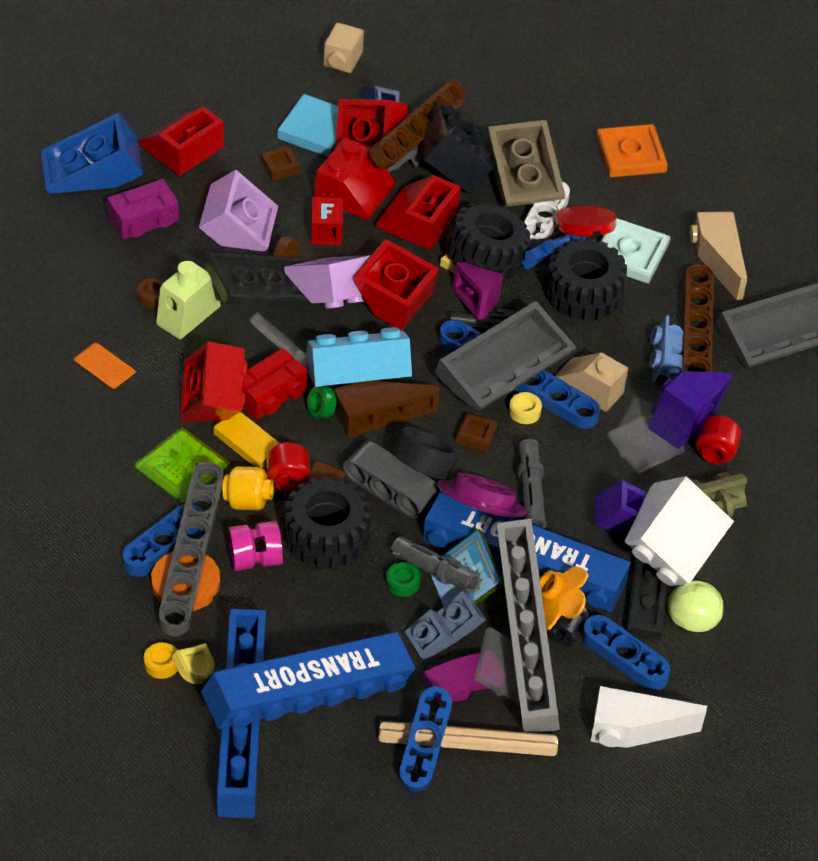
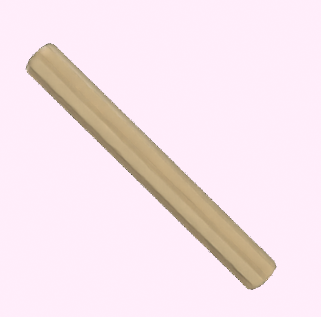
[379,721,558,756]

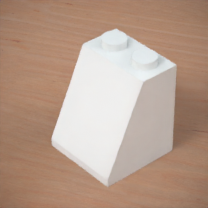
[625,476,734,586]

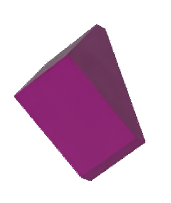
[452,262,503,320]

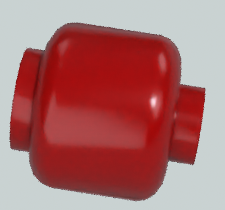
[695,415,742,464]
[267,442,310,493]

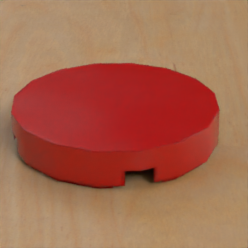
[555,206,617,237]

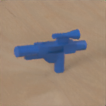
[522,234,586,270]

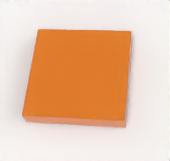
[596,124,668,177]

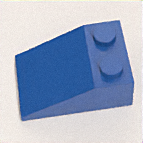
[41,112,144,194]

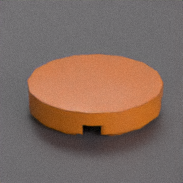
[151,551,220,611]

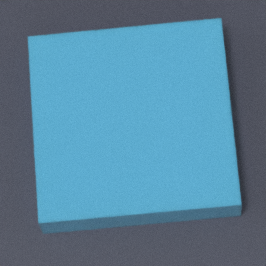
[278,94,338,157]

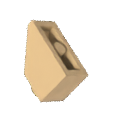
[555,353,628,412]

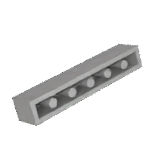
[497,519,560,733]

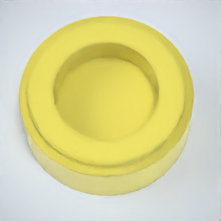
[509,392,542,424]

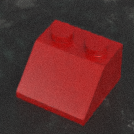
[335,99,408,159]
[314,137,396,220]
[353,239,439,331]
[180,342,247,423]

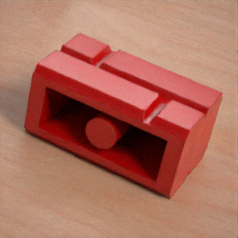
[242,348,307,420]

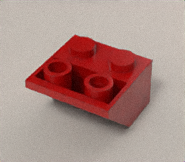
[139,106,224,176]
[376,175,461,250]

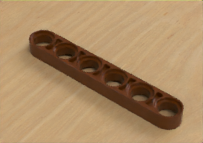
[371,80,467,169]
[682,264,714,372]

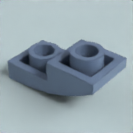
[405,591,486,659]

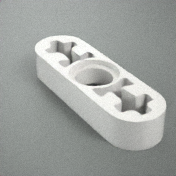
[525,182,570,249]

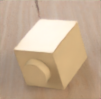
[324,23,364,73]

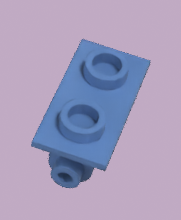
[649,315,684,382]

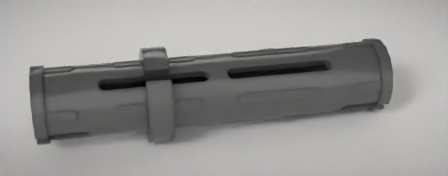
[518,439,547,529]
[391,536,481,594]

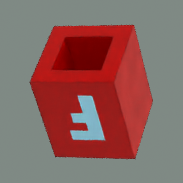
[311,197,343,246]

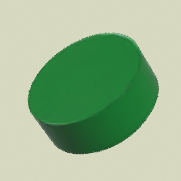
[307,386,336,418]
[386,562,421,597]

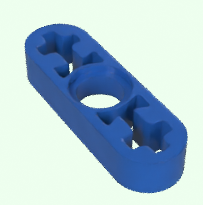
[123,504,202,577]
[582,615,671,691]
[399,686,452,792]

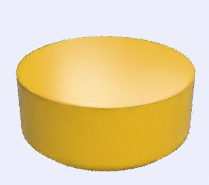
[144,642,178,679]

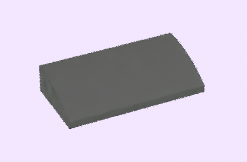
[715,283,818,368]
[434,301,576,411]

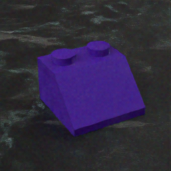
[648,371,733,451]

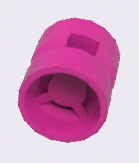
[228,521,283,571]

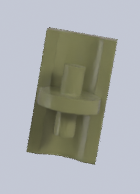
[692,472,747,518]

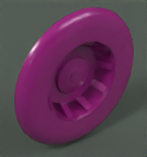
[438,473,527,518]

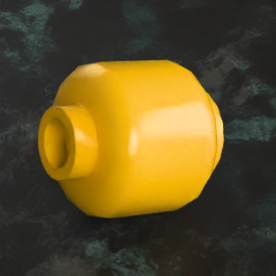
[222,466,274,511]

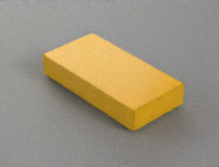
[214,412,280,468]

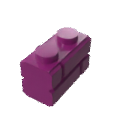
[106,179,179,240]

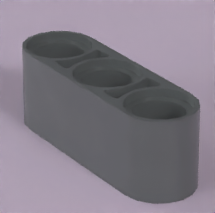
[343,441,440,518]

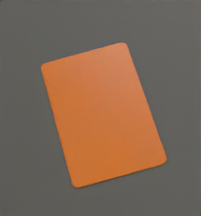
[74,343,136,389]

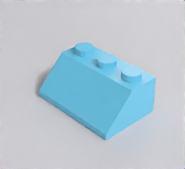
[305,327,412,387]

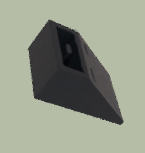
[421,101,494,194]

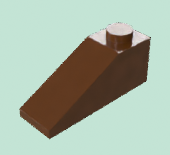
[334,381,440,438]

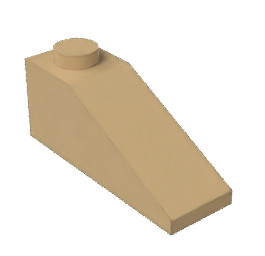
[689,212,747,300]

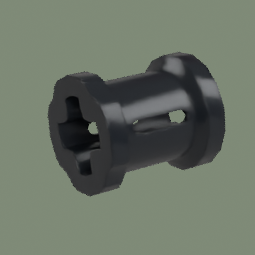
[547,607,589,646]

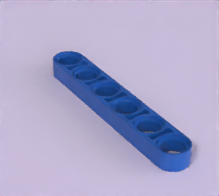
[439,320,600,429]

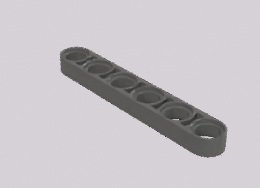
[159,462,223,636]

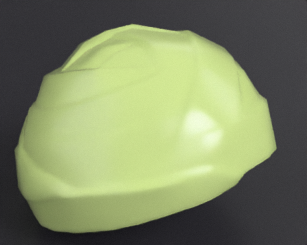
[667,580,723,632]

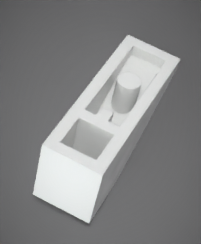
[591,686,707,748]

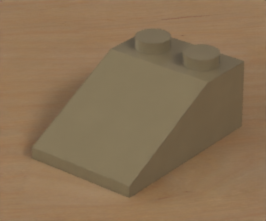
[485,120,565,207]

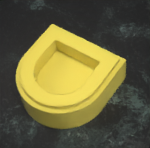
[172,643,215,684]

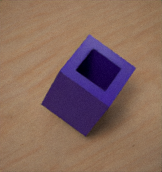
[595,480,648,536]

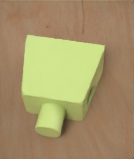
[156,261,220,340]

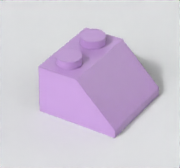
[199,170,278,252]
[284,255,372,308]

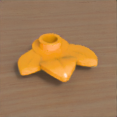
[540,567,589,630]

